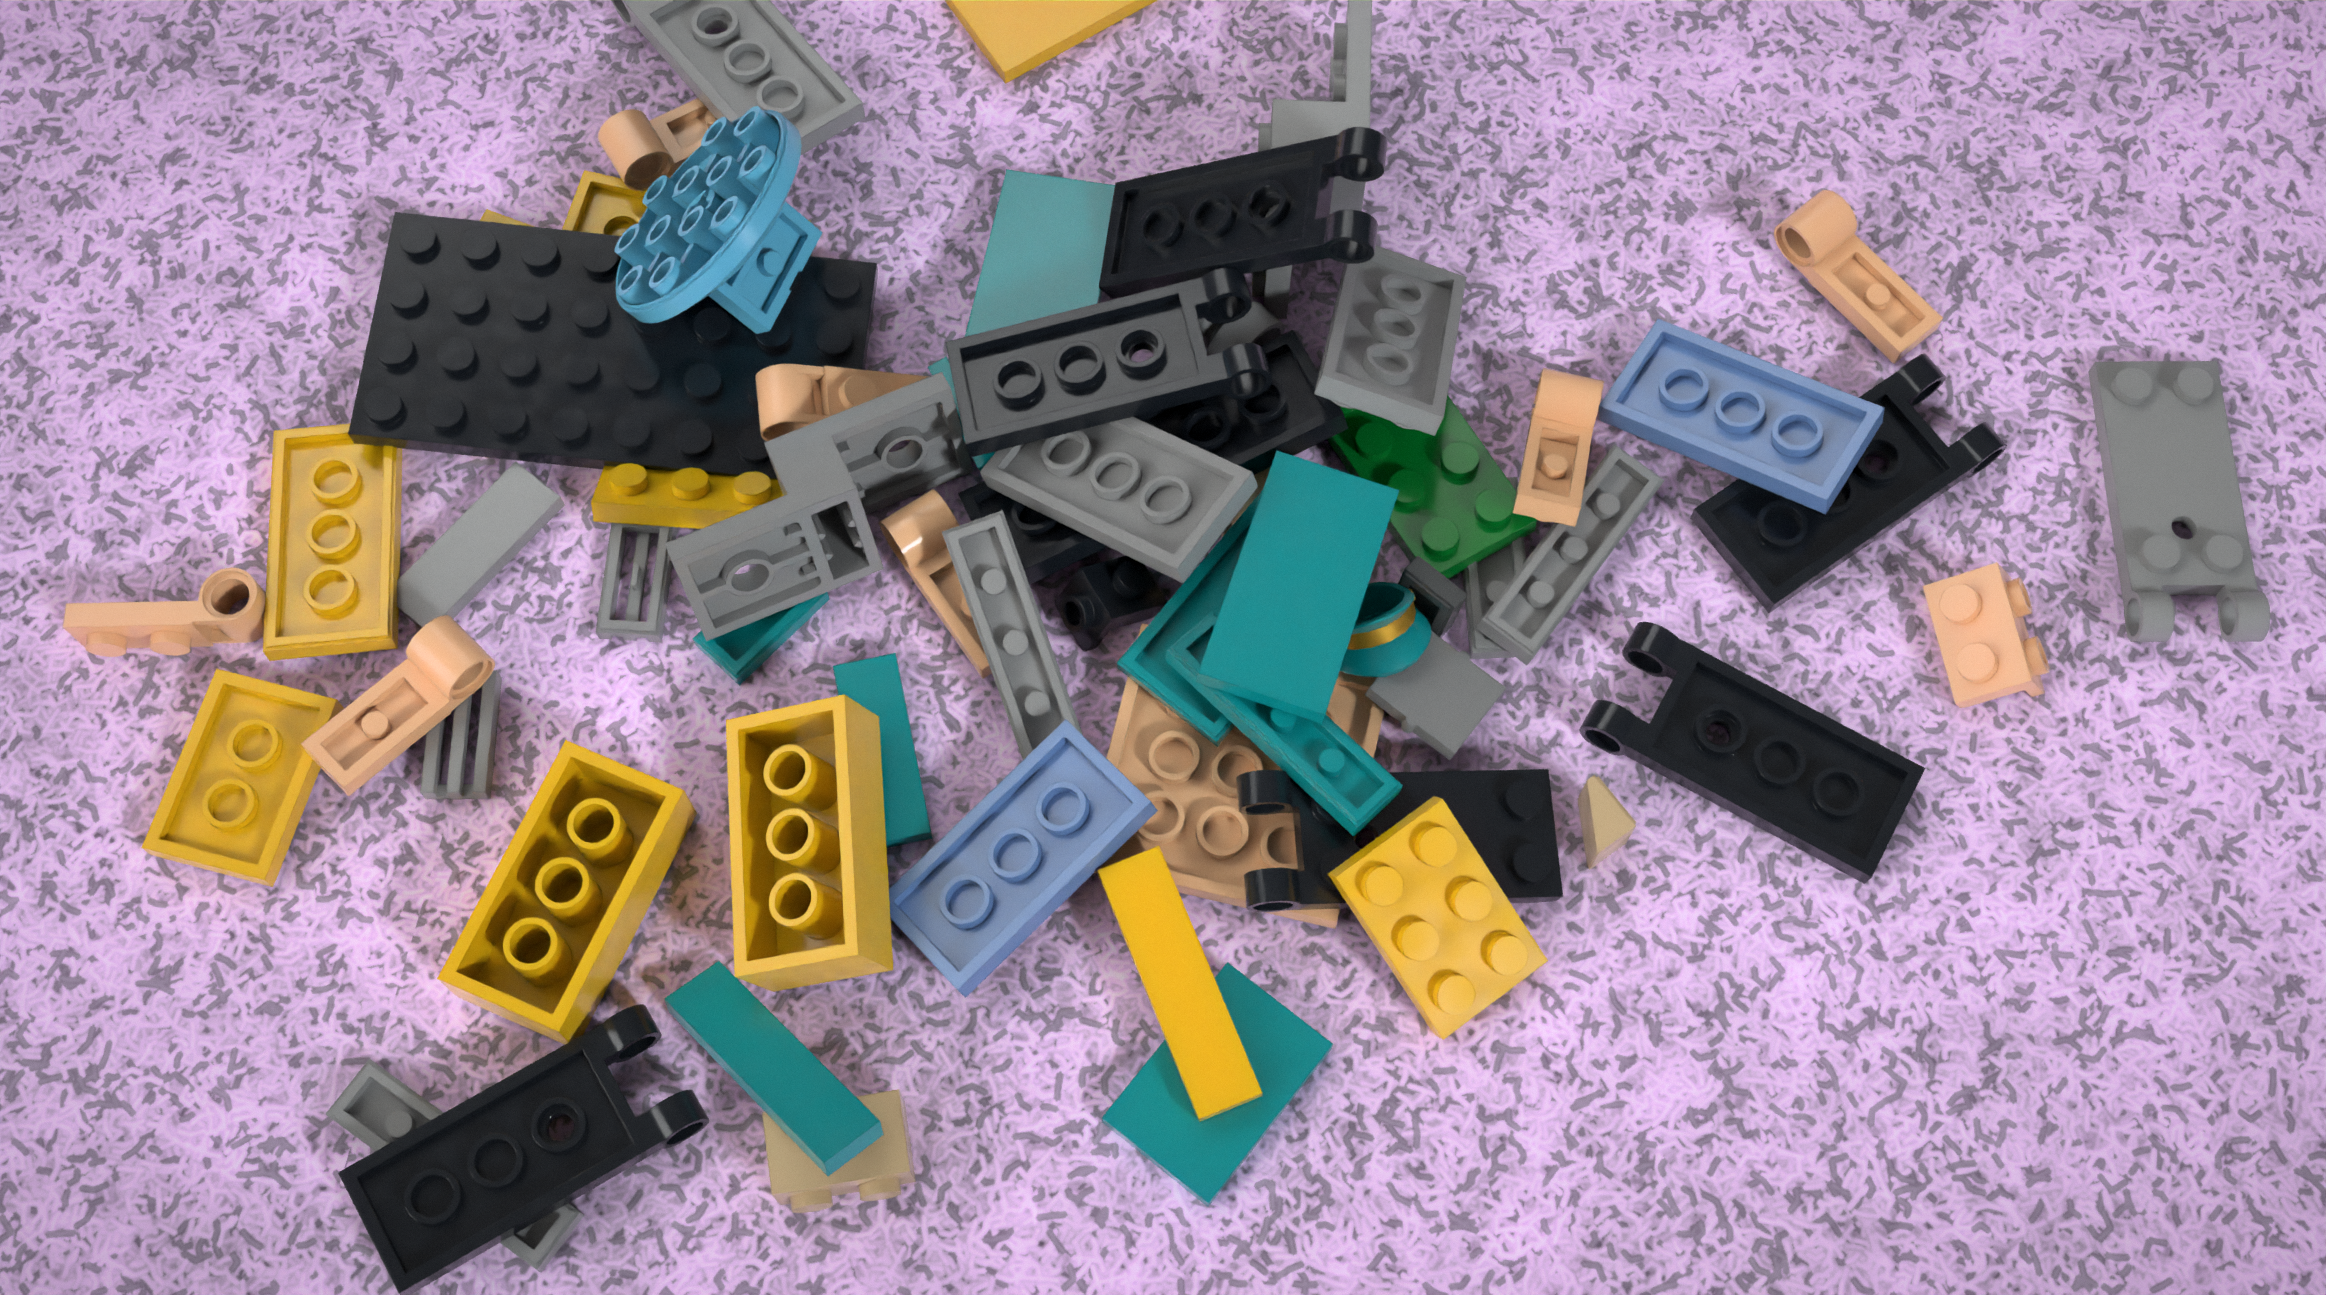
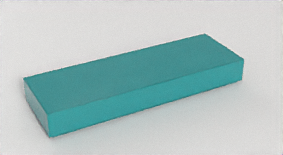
[833,653,933,848]

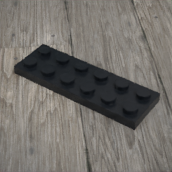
[958,330,1348,585]

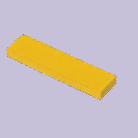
[1097,846,1262,1122]

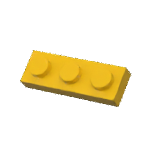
[591,463,783,529]

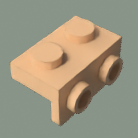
[1923,562,2050,708]

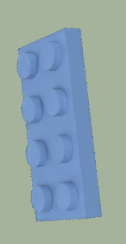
[1599,319,1884,514]
[889,719,1158,998]

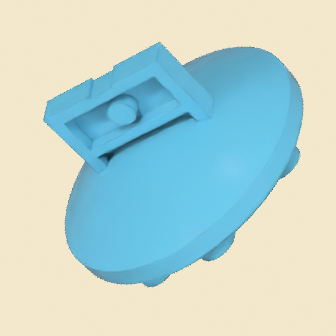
[615,106,823,334]

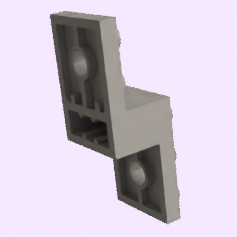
[1252,0,1372,319]
[665,372,974,641]

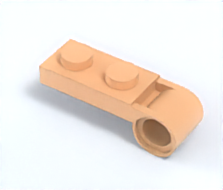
[598,98,717,191]
[1774,190,1943,364]
[755,364,930,441]
[1513,368,1604,527]
[879,489,992,679]
[63,568,265,657]
[301,615,495,797]

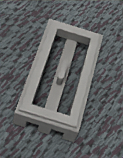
[596,523,678,642]
[420,670,502,799]

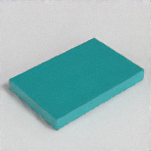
[1102,962,1333,1207]

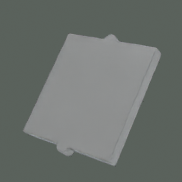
[1365,631,1506,760]

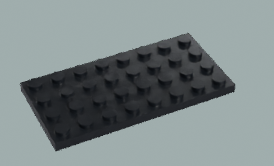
[348,212,878,480]

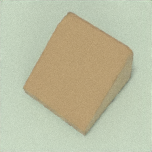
[1577,775,1636,870]

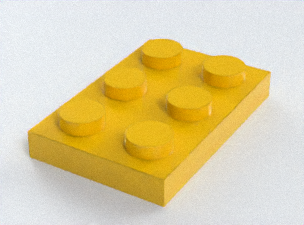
[141,668,344,887]
[1328,796,1548,1040]

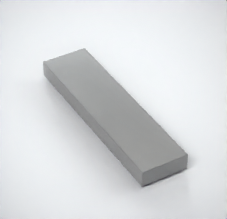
[1475,444,1665,665]
[942,510,1083,760]
[326,1059,584,1273]

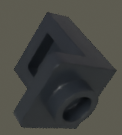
[1055,556,1168,651]

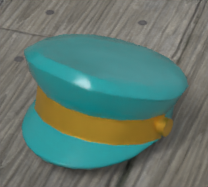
[1340,582,1432,677]

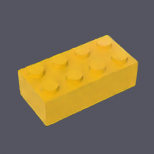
[726,694,893,992]
[437,740,697,1044]

